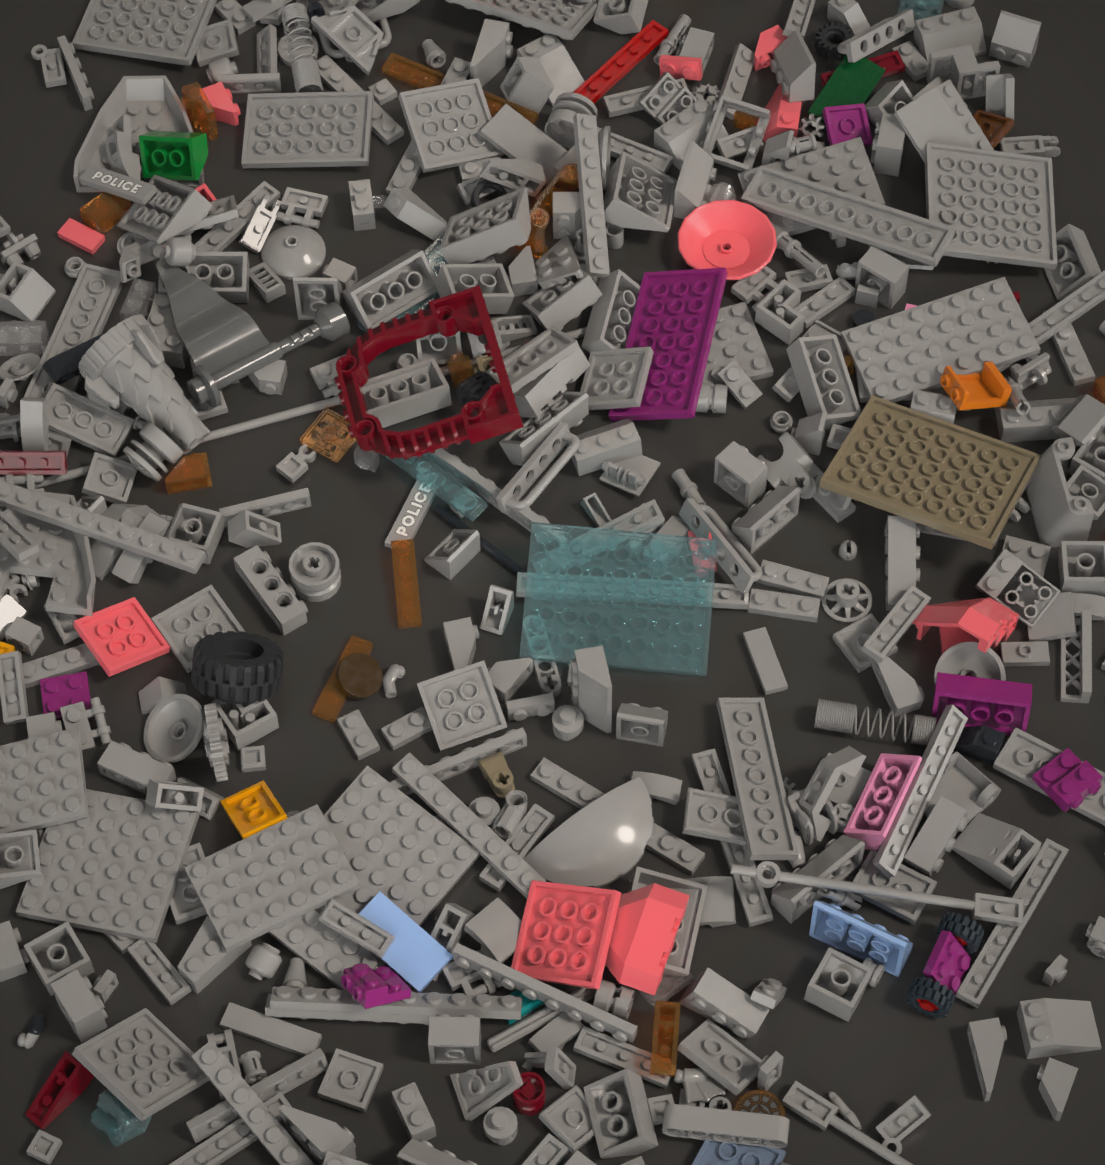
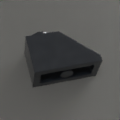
[953,725,1006,765]

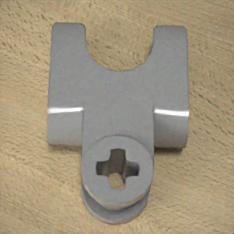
[757,431,818,499]

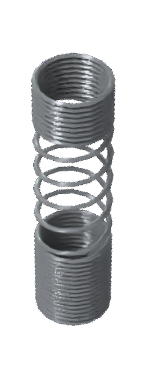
[281,3,323,93]
[814,698,937,746]

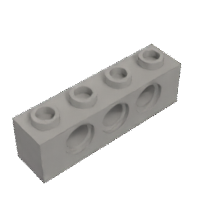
[234,545,308,636]

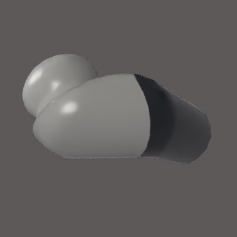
[18,1013,46,1049]

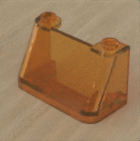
[513,163,579,259]

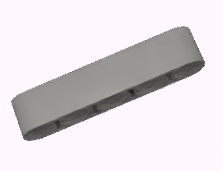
[662,1104,790,1148]

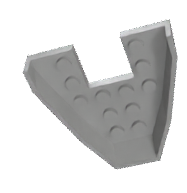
[73,75,204,193]
[0,490,96,616]

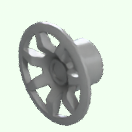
[822,578,872,623]

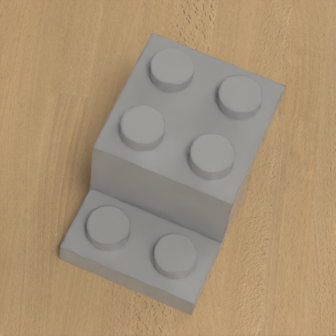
[926,45,1001,100]

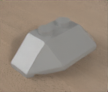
[88,503,160,580]

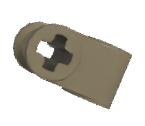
[478,751,515,799]

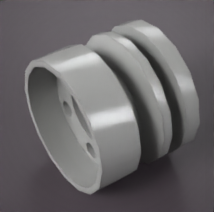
[545,92,597,149]
[123,422,184,482]

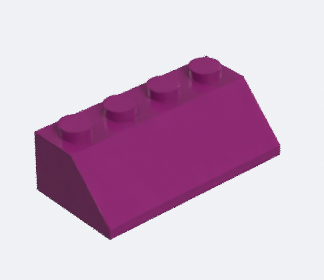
[931,672,1032,736]

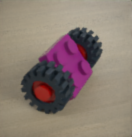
[906,912,984,1019]

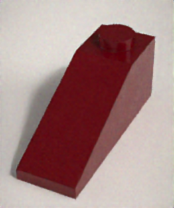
[25,1051,94,1129]

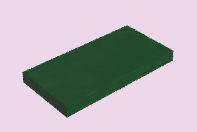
[807,54,886,124]

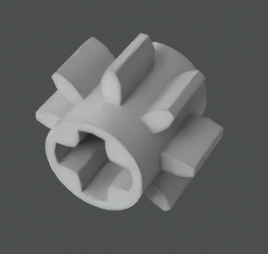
[799,113,825,139]

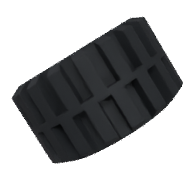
[456,371,498,408]

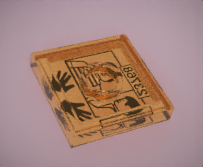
[300,408,356,463]

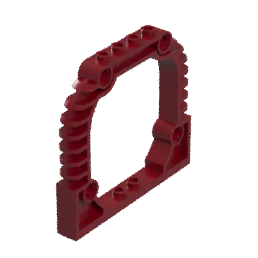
[334,285,524,460]

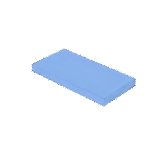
[359,892,453,993]

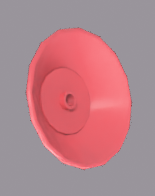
[678,200,777,280]

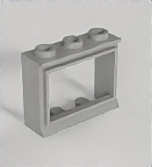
[700,95,771,172]

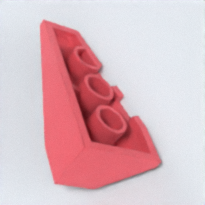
[756,84,802,142]

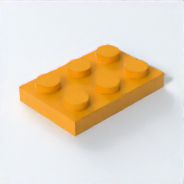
[220,780,288,839]

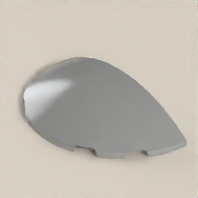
[524,777,654,888]

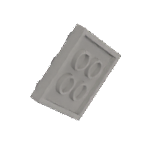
[580,347,654,410]
[151,585,245,673]
[417,660,508,752]

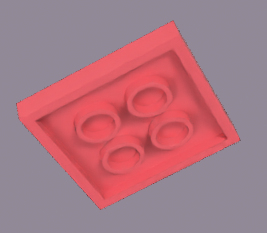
[73,597,171,677]

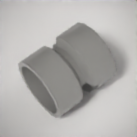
[696,383,728,414]
[593,980,636,1020]

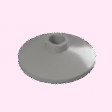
[0,353,41,381]

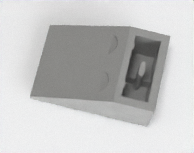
[974,549,1061,628]
[952,813,1041,889]

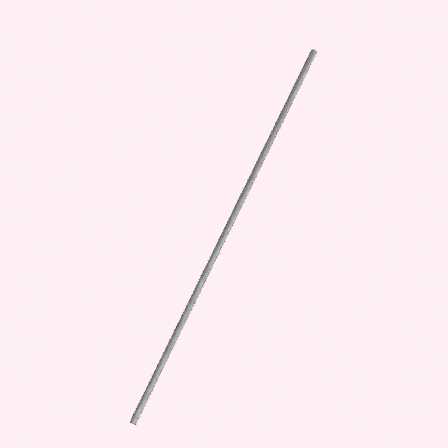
[17,327,587,489]

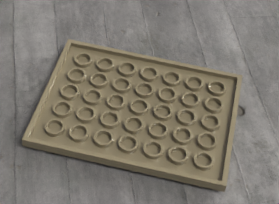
[819,395,1041,550]

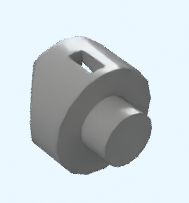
[552,705,584,741]
[468,797,500,829]
[483,1106,518,1145]

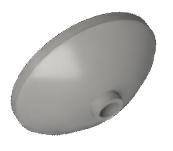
[598,126,611,191]
[261,225,326,280]
[934,642,1006,683]
[144,694,205,763]

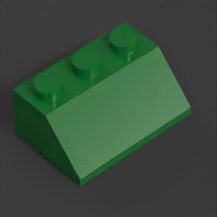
[139,131,208,181]

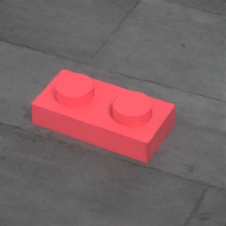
[659,55,703,81]

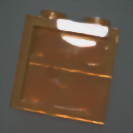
[181,82,219,141]

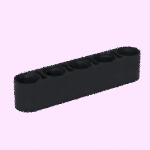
[42,331,108,385]

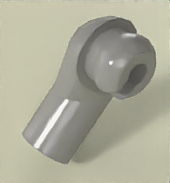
[383,664,405,698]

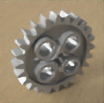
[203,703,230,782]

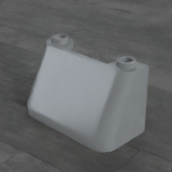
[1025,437,1094,547]

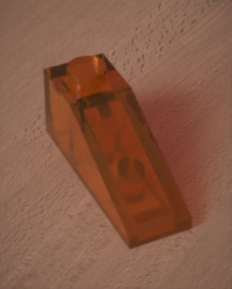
[650,1000,681,1077]

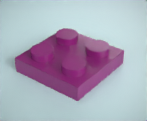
[822,103,873,147]
[40,671,92,722]

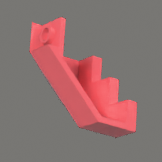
[913,597,1019,653]
[605,883,690,996]

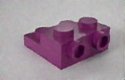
[1032,748,1103,812]
[341,963,411,1009]

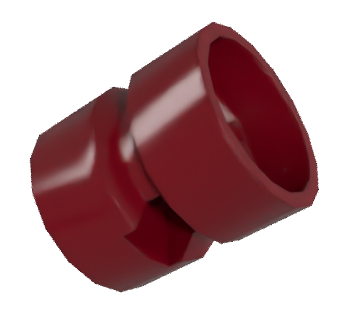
[512,1072,546,1116]

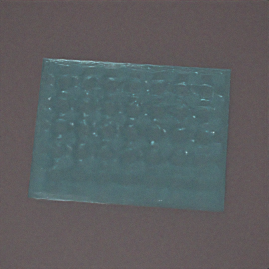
[519,522,717,676]

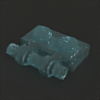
[898,0,945,20]

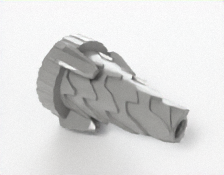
[79,314,211,454]

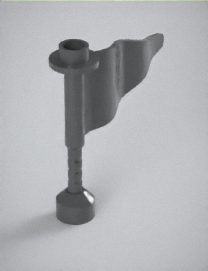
[156,259,350,408]

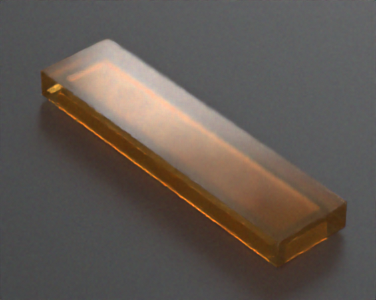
[312,635,374,723]

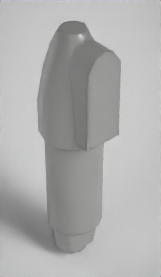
[828,1092,862,1131]

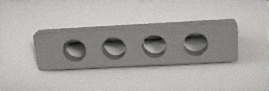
[837,9,915,63]
[496,421,580,514]
[679,498,762,593]

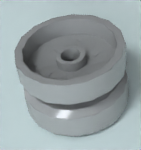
[289,542,341,602]

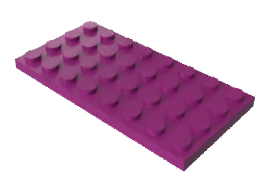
[609,267,728,421]

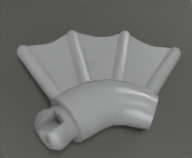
[674,1067,726,1104]

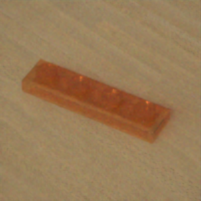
[391,539,422,629]

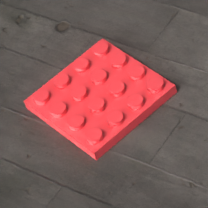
[511,880,621,990]

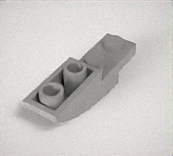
[106,114,141,201]

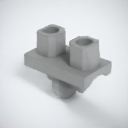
[0,232,41,266]
[1010,352,1052,390]
[0,413,21,442]

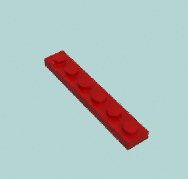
[573,20,669,103]

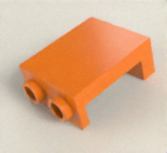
[940,361,1012,410]

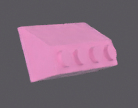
[844,753,922,850]

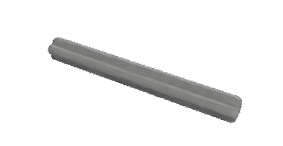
[487,987,597,1052]

